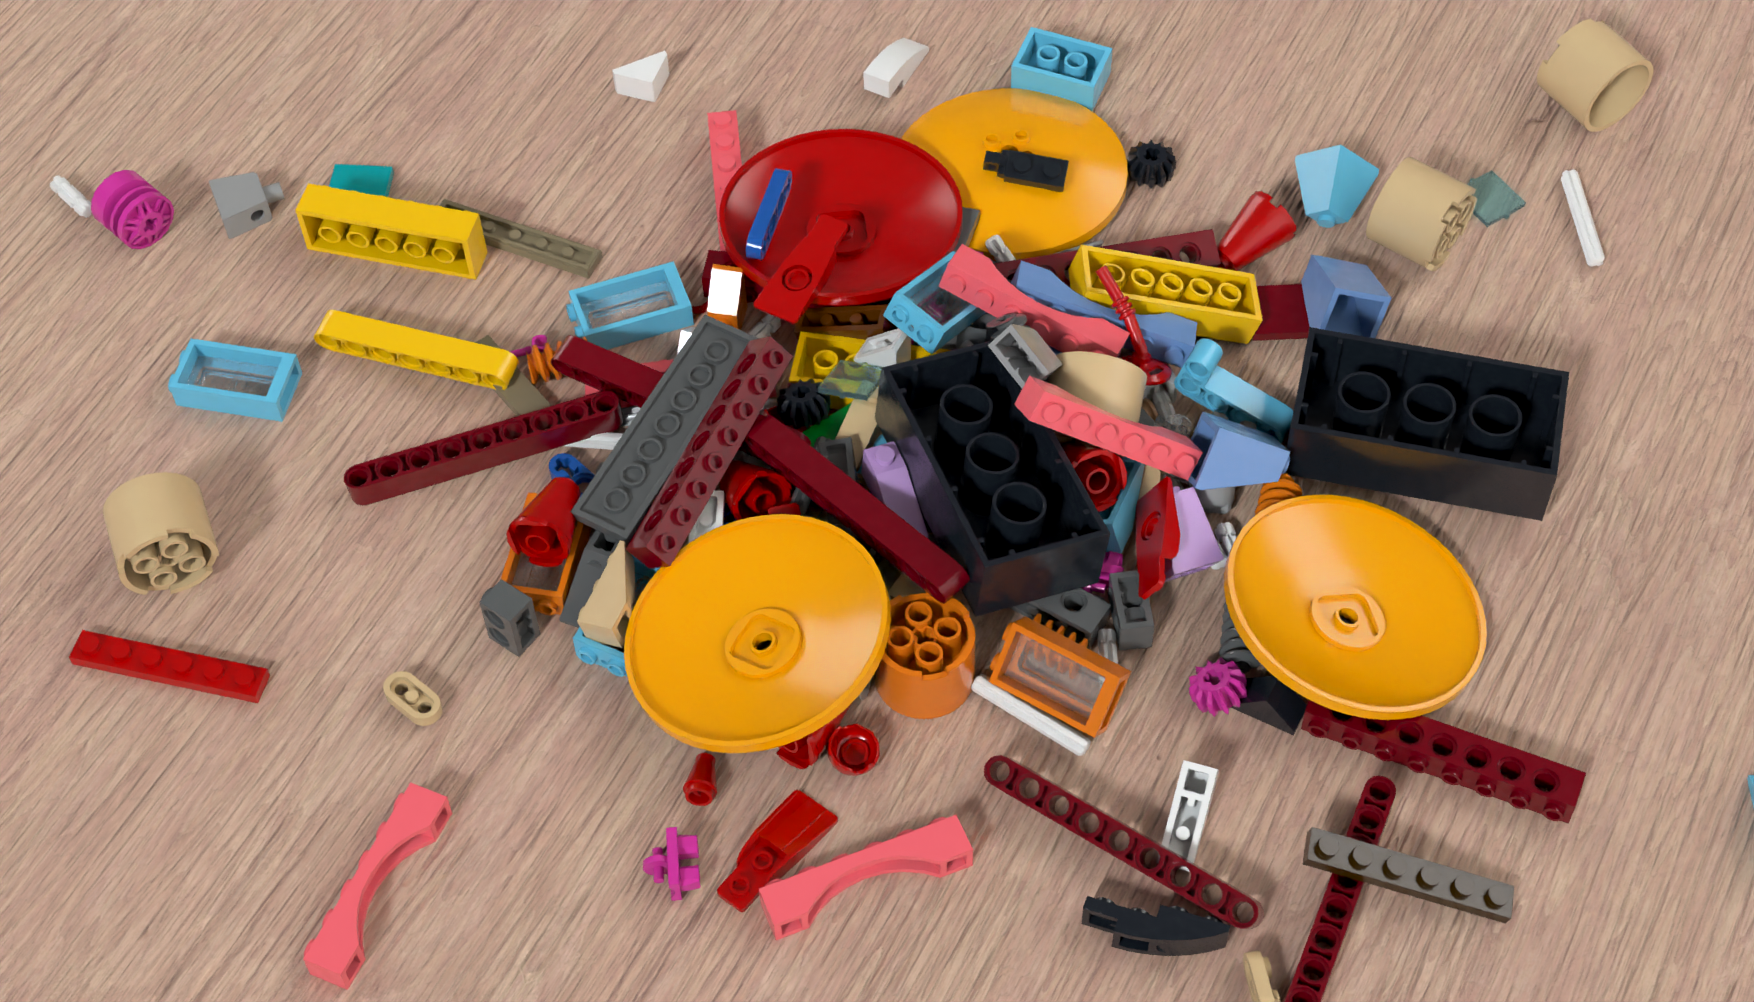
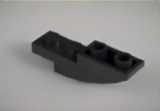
[1081,896,1230,956]

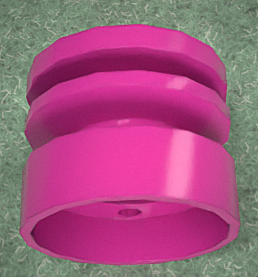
[91,170,174,249]

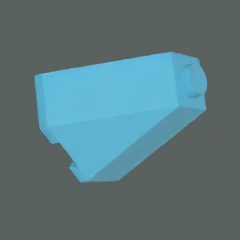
[1295,144,1379,228]

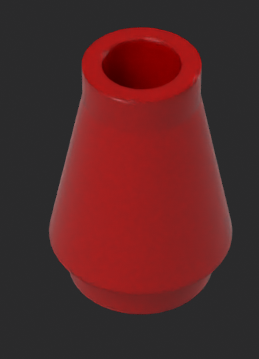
[683,753,717,806]

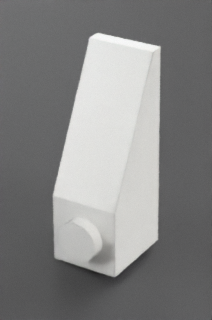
[1157,760,1219,872]

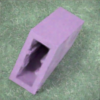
[1165,486,1224,582]

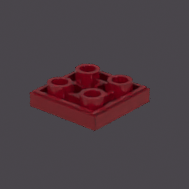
[1252,284,1310,341]

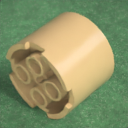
[1537,18,1654,132]
[1366,157,1477,271]
[1047,351,1147,457]
[103,472,219,595]

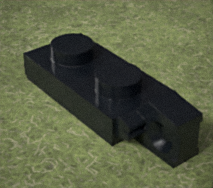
[983,150,1069,192]

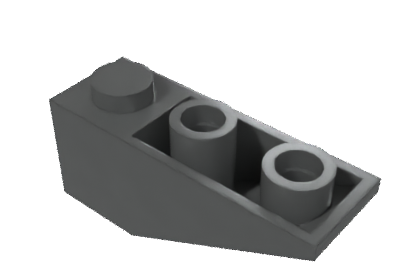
[559,530,628,628]

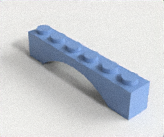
[1011,260,1197,368]

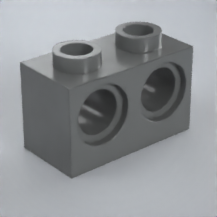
[1108,570,1154,651]
[479,579,540,657]

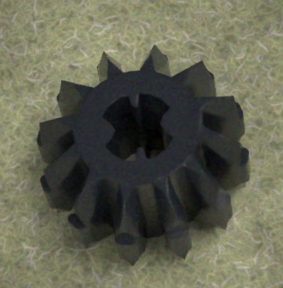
[1127,139,1176,189]
[776,378,831,430]

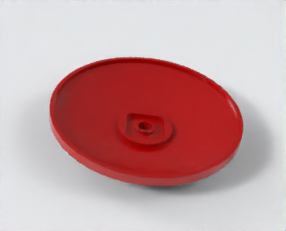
[719,129,963,306]

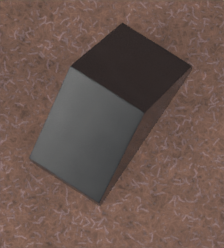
[1231,676,1307,736]

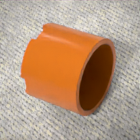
[874,592,976,719]

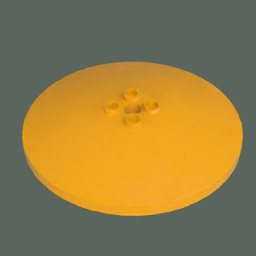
[901,88,1128,261]
[1224,495,1487,720]
[624,514,891,753]

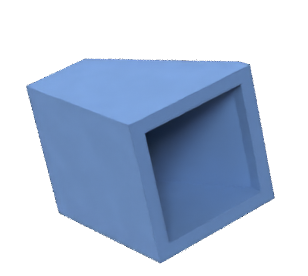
[1301,255,1392,338]
[1188,411,1290,490]

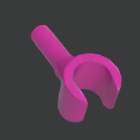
[509,335,547,357]

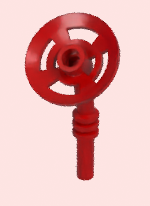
[1095,265,1172,386]

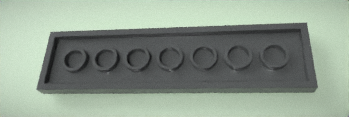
[571,315,759,545]

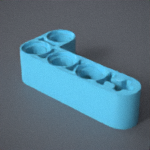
[1174,339,1293,443]

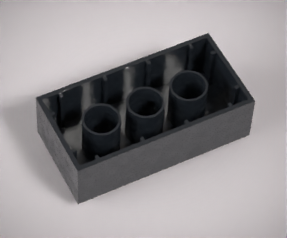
[1285,327,1569,521]
[875,340,1110,617]

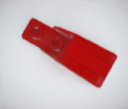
[753,214,848,324]
[1136,476,1181,600]
[717,790,838,912]

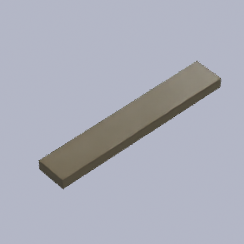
[439,199,603,279]

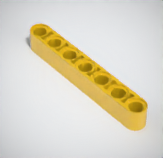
[313,310,519,390]

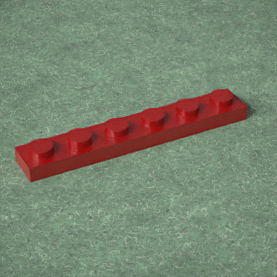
[69,630,270,703]

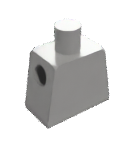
[209,172,285,239]
[988,324,1062,389]

